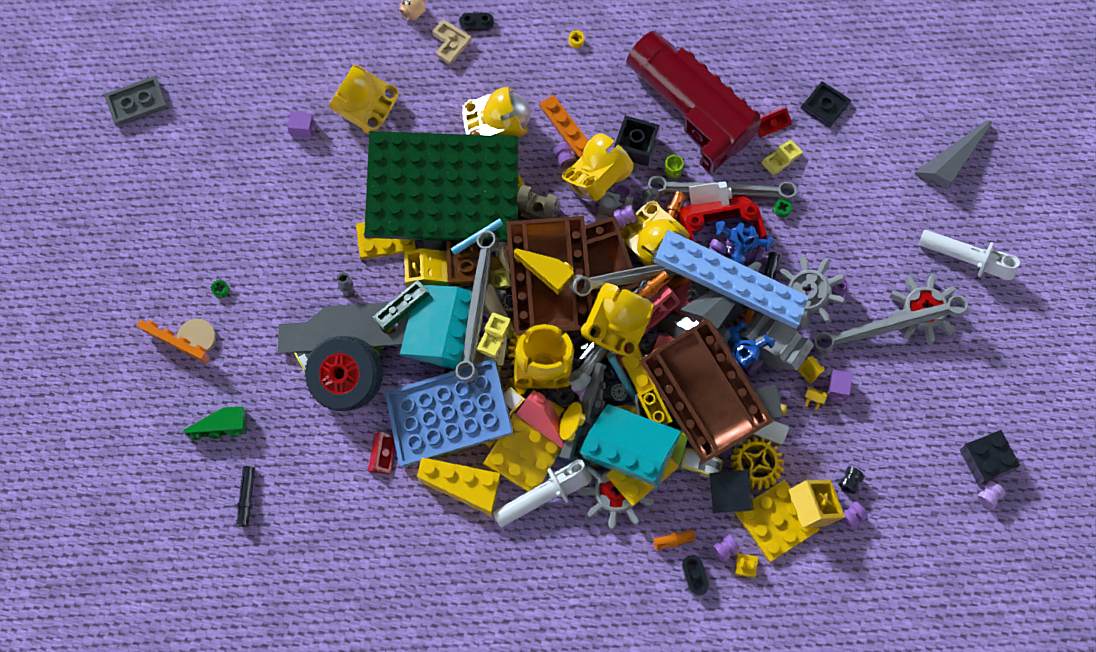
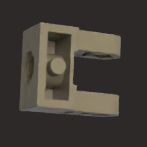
[517,185,560,220]

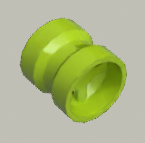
[664,155,684,179]

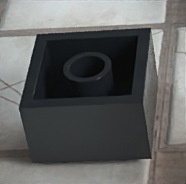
[614,115,660,166]
[960,430,1021,486]

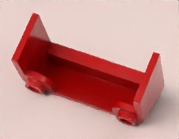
[679,196,766,242]

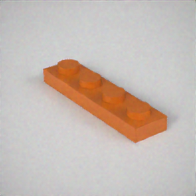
[539,95,589,159]
[136,319,210,364]

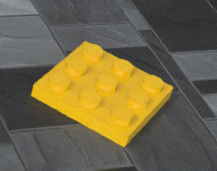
[483,413,562,492]
[734,480,820,563]

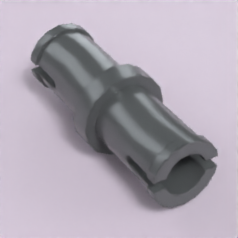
[337,272,355,298]

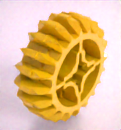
[730,436,784,491]

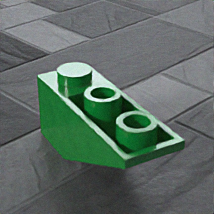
[183,406,247,440]

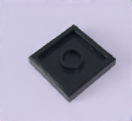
[800,81,852,128]
[709,470,754,513]

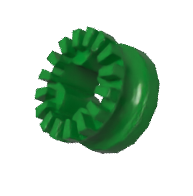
[774,199,792,218]
[211,279,229,298]

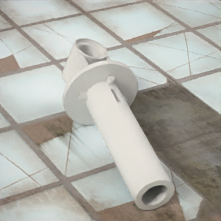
[919,230,1020,280]
[493,460,592,528]

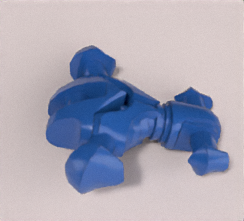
[716,221,775,267]
[726,320,775,369]

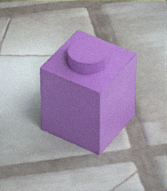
[287,112,317,138]
[827,370,853,402]

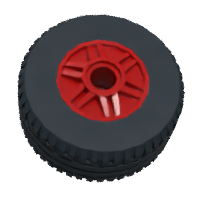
[304,336,383,411]

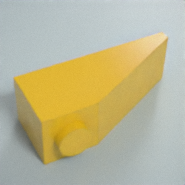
[514,248,574,294]

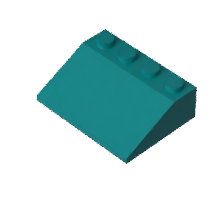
[400,285,473,370]
[580,404,681,487]

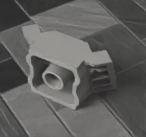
[741,312,814,372]

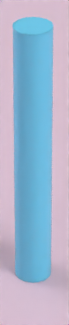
[451,218,503,255]
[608,354,637,405]

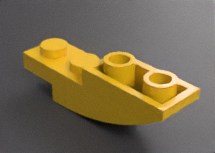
[621,350,673,425]

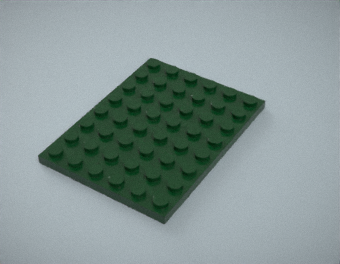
[364,131,519,242]

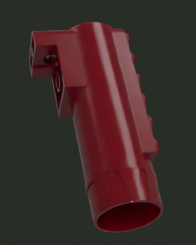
[626,31,761,174]

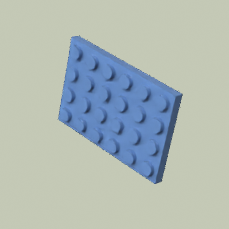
[385,358,514,468]

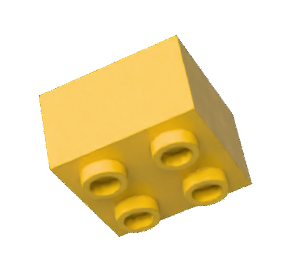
[789,480,845,528]

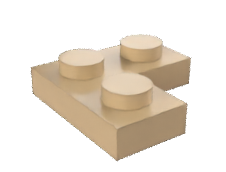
[432,19,471,65]

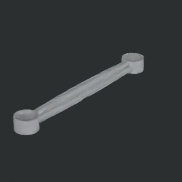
[648,176,797,202]
[455,230,498,383]
[569,264,678,296]
[568,279,653,391]
[814,295,968,354]

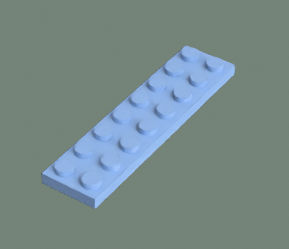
[653,230,809,329]

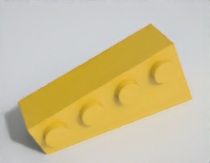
[417,458,501,517]

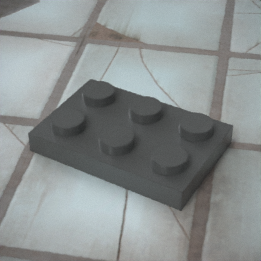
[104,76,168,127]

